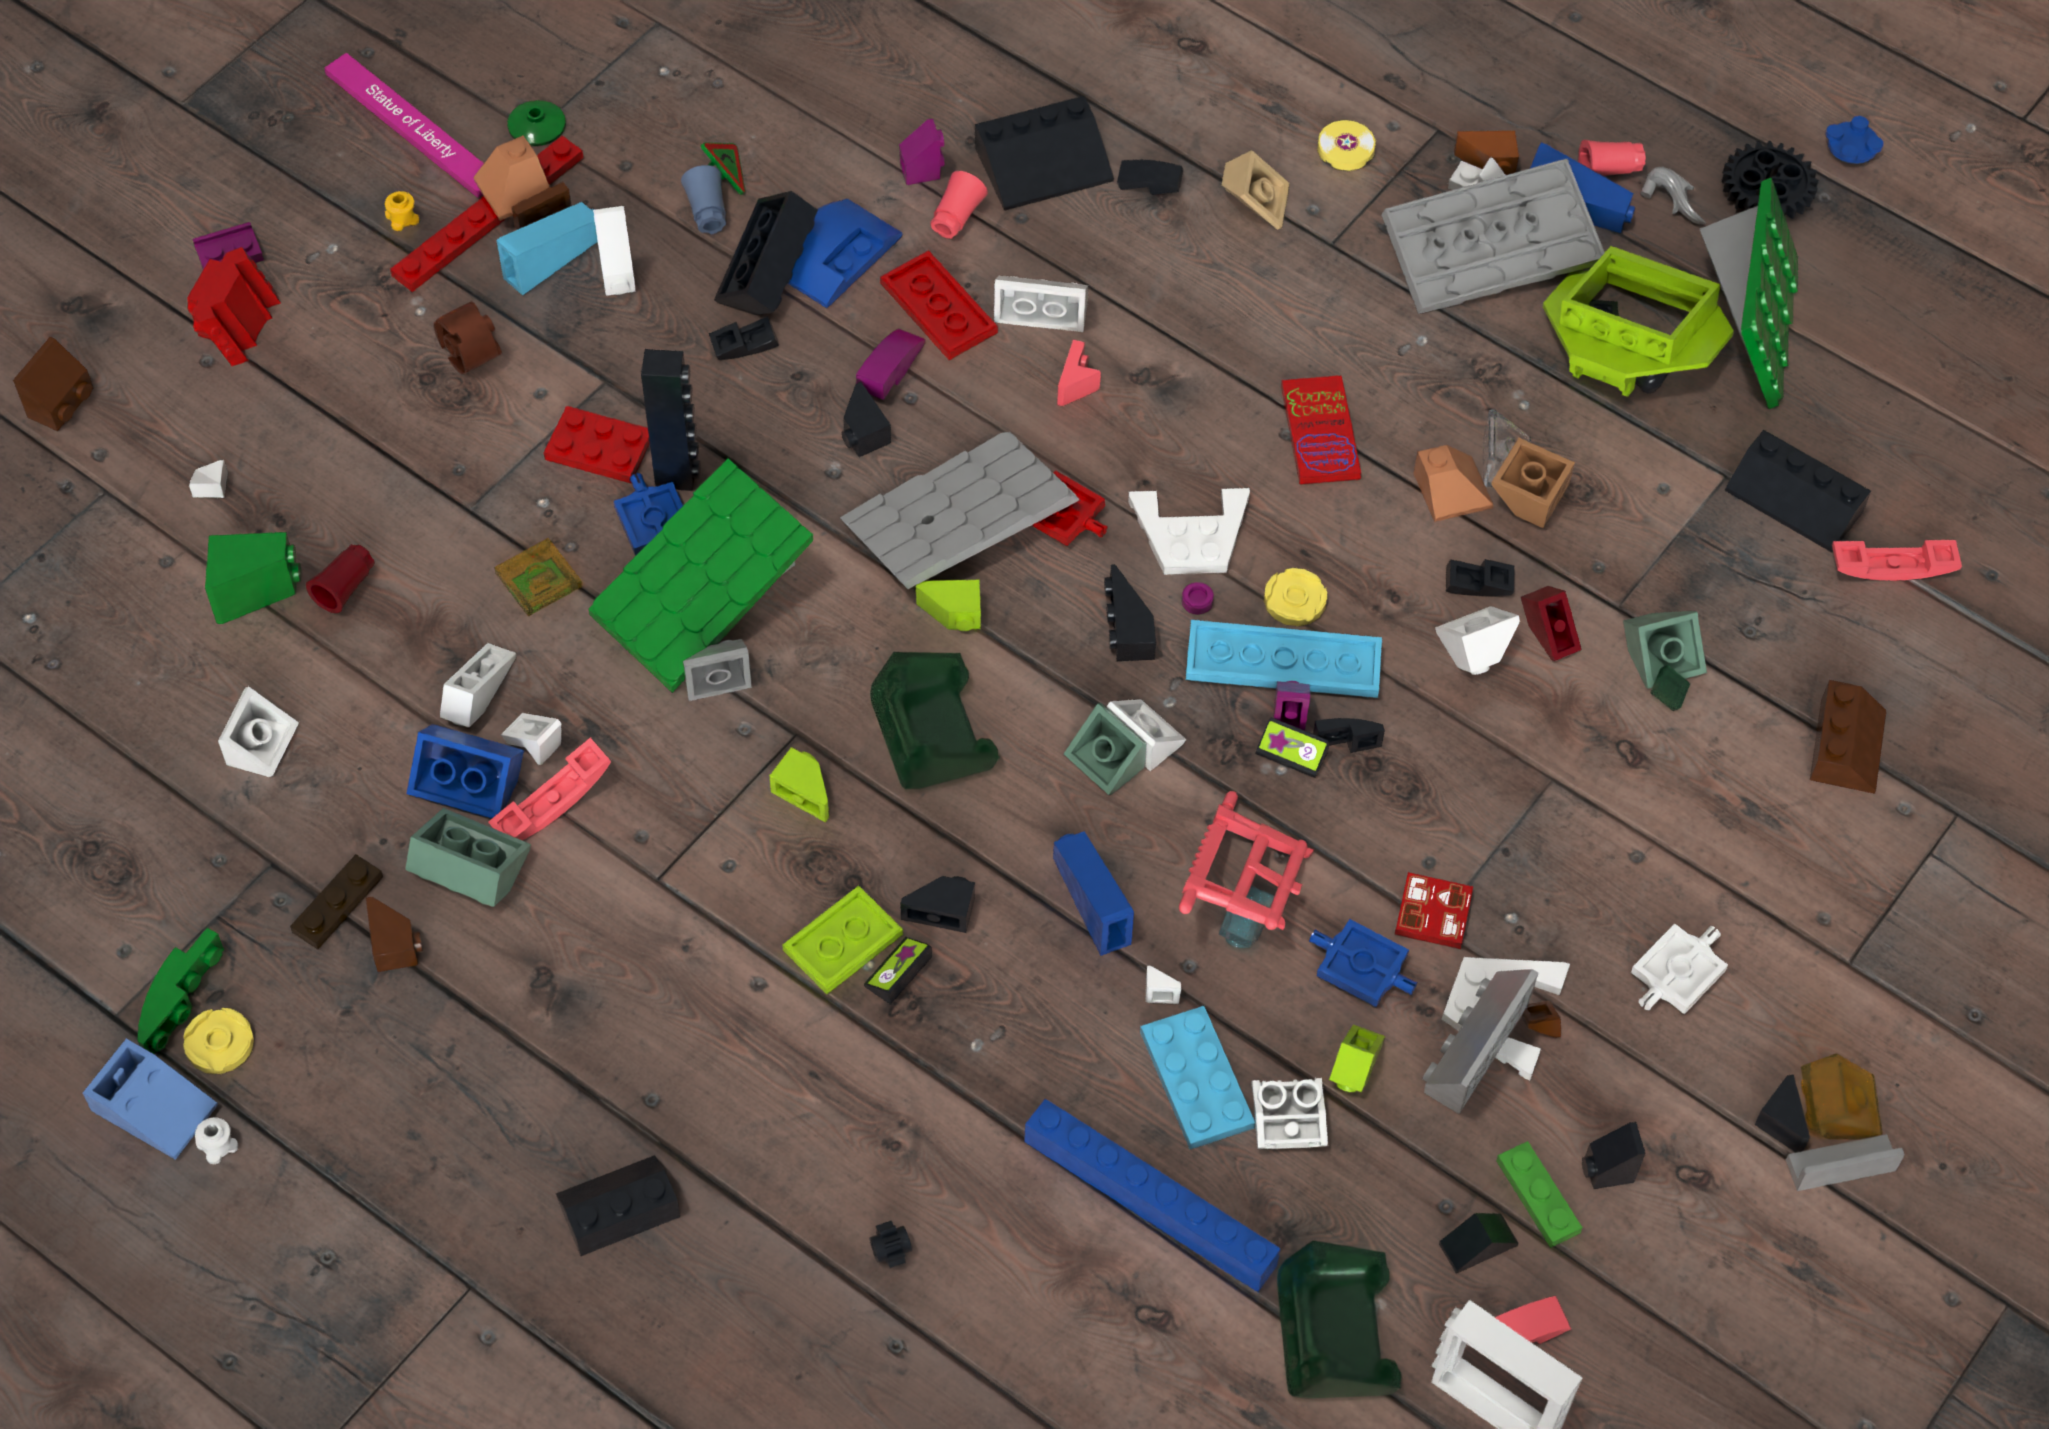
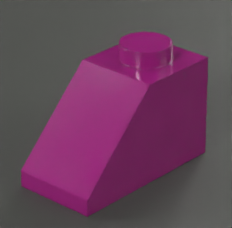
[1273,681,1310,730]

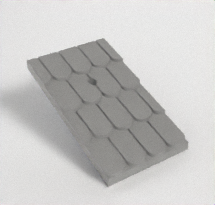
[1381,159,1605,314]
[840,431,1079,589]

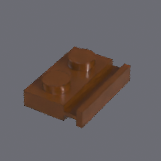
[511,182,571,230]

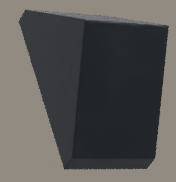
[1755,1075,1810,1153]
[1439,1213,1519,1274]

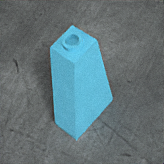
[496,202,598,295]

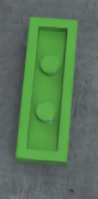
[1496,1141,1582,1248]

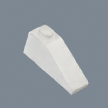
[593,206,636,296]
[440,643,516,727]

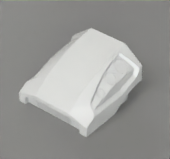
[1252,1078,1328,1149]

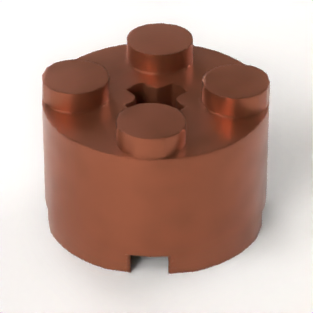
[434,301,502,374]

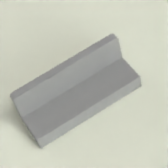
[1786,1134,1905,1191]

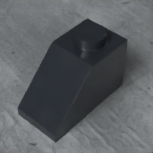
[841,382,891,457]
[900,876,975,933]
[1582,1122,1646,1189]

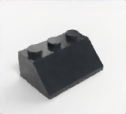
[556,1155,680,1256]

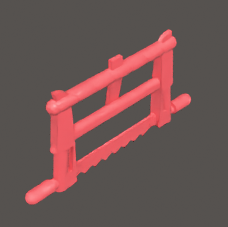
[1179,791,1314,930]

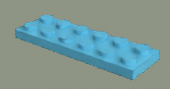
[1185,620,1382,698]

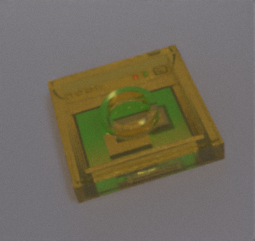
[494,538,582,616]

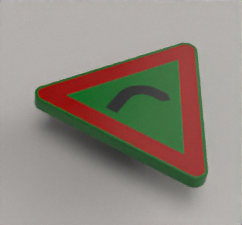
[701,142,745,195]

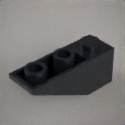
[1104,564,1156,662]

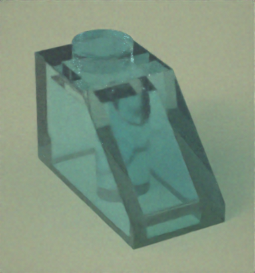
[1218,886,1274,948]

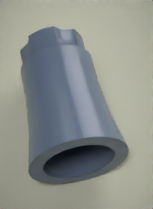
[681,165,726,234]

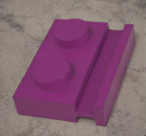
[192,222,264,269]

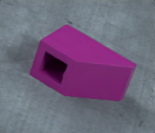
[899,118,945,185]

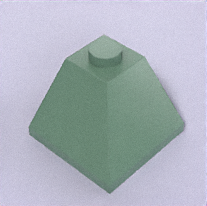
[1623,611,1707,688]

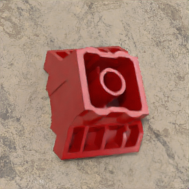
[187,247,281,367]

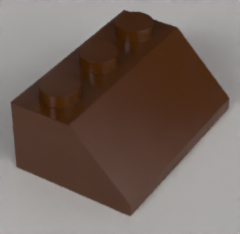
[1810,680,1886,794]

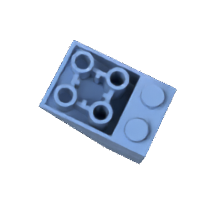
[83,1039,218,1159]

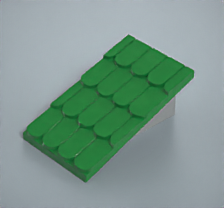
[1700,177,1798,409]
[588,458,813,693]

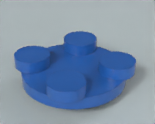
[1825,116,1884,164]

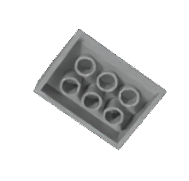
[1422,969,1539,1114]

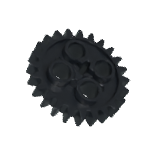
[1721,141,1819,219]

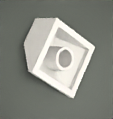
[1435,606,1520,674]

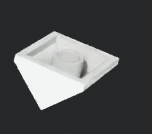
[218,686,299,777]
[1107,699,1186,771]

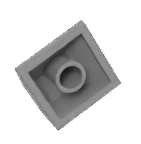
[683,639,752,701]

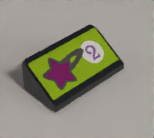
[1255,717,1330,778]
[864,937,932,1005]

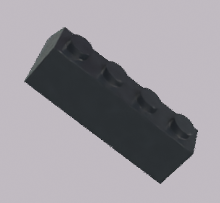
[714,191,818,315]
[1725,429,1871,552]

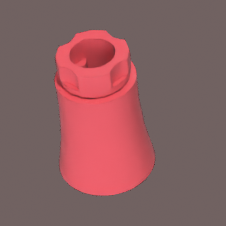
[1578,140,1646,176]
[930,171,988,239]

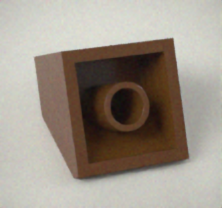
[13,337,94,431]

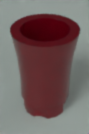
[306,544,375,614]

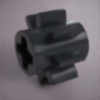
[869,1220,912,1268]

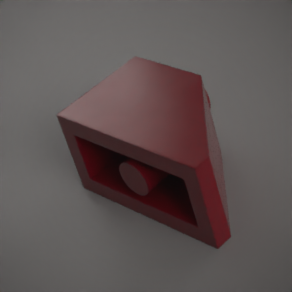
[1521,586,1582,661]

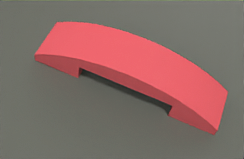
[1832,540,1962,581]
[488,738,611,841]

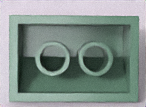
[405,808,531,907]

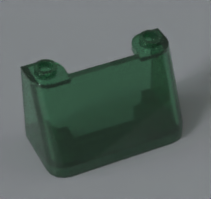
[870,652,1000,789]
[1277,1240,1401,1399]

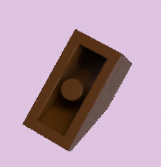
[366,896,423,972]

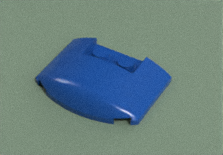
[788,198,902,308]

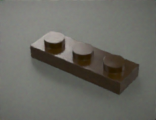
[290,854,383,949]

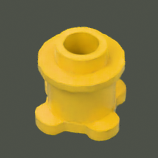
[384,191,420,231]

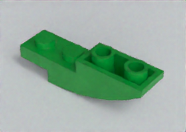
[137,928,224,1054]

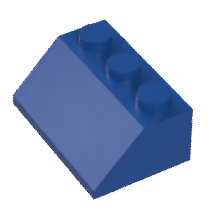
[406,724,524,818]

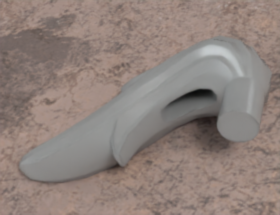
[1640,167,1706,225]

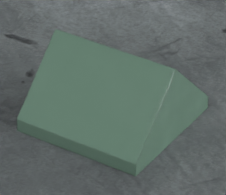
[1064,703,1147,795]

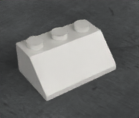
[994,276,1088,332]

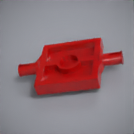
[1031,470,1108,546]

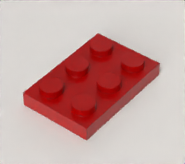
[543,406,650,483]

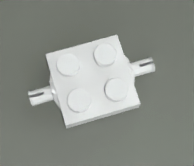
[1631,924,1728,1014]

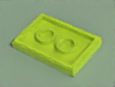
[782,885,903,994]

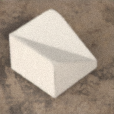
[189,460,228,498]
[1145,966,1181,1004]

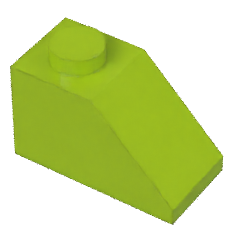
[916,580,981,631]
[769,747,829,823]
[1329,1025,1385,1092]

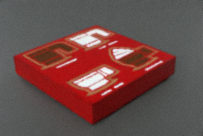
[1395,872,1473,949]

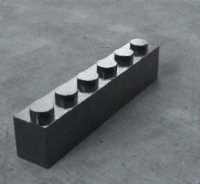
[641,349,701,491]

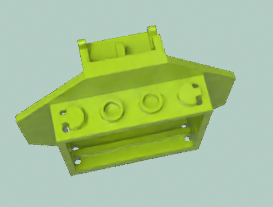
[1543,246,1734,397]

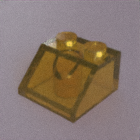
[1801,1053,1883,1140]

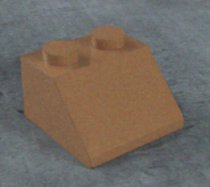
[1491,438,1575,528]

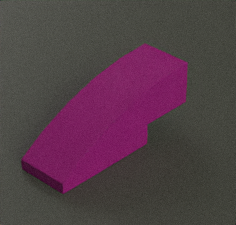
[856,328,925,400]

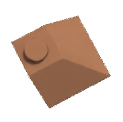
[474,135,550,221]
[1413,445,1493,522]

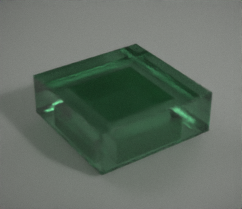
[1650,665,1691,711]

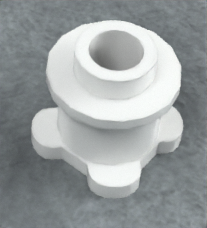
[195,1117,238,1164]

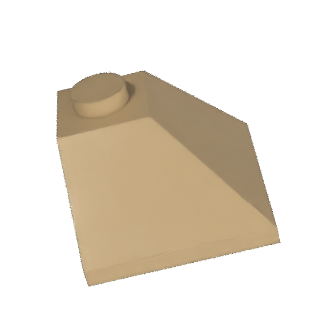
[1221,150,1290,230]

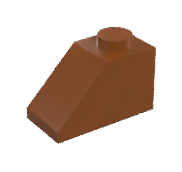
[1454,131,1519,175]

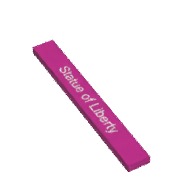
[324,53,484,198]

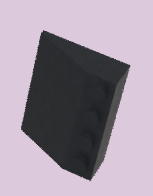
[975,96,1114,211]

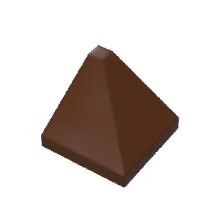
[1521,1001,1561,1038]

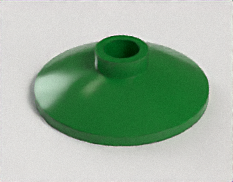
[507,100,566,146]

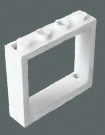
[1432,1300,1582,1429]

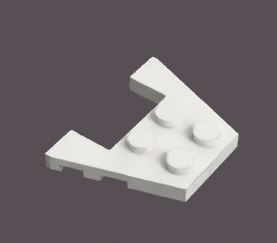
[1128,488,1250,575]
[1442,957,1570,1080]

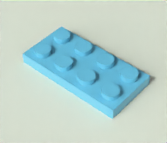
[1140,1006,1255,1149]

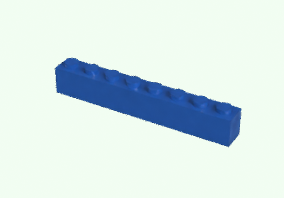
[1024,1099,1281,1292]

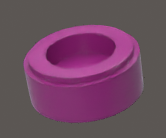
[1182,582,1214,615]

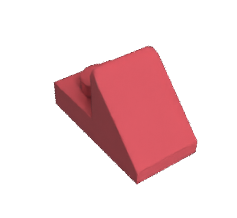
[1057,340,1101,406]

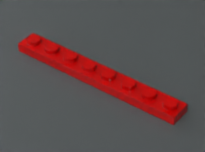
[390,135,584,292]

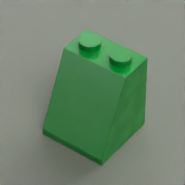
[205,532,302,624]

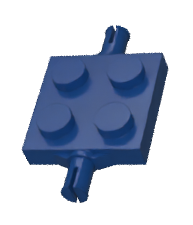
[613,473,683,555]
[1309,919,1417,1007]

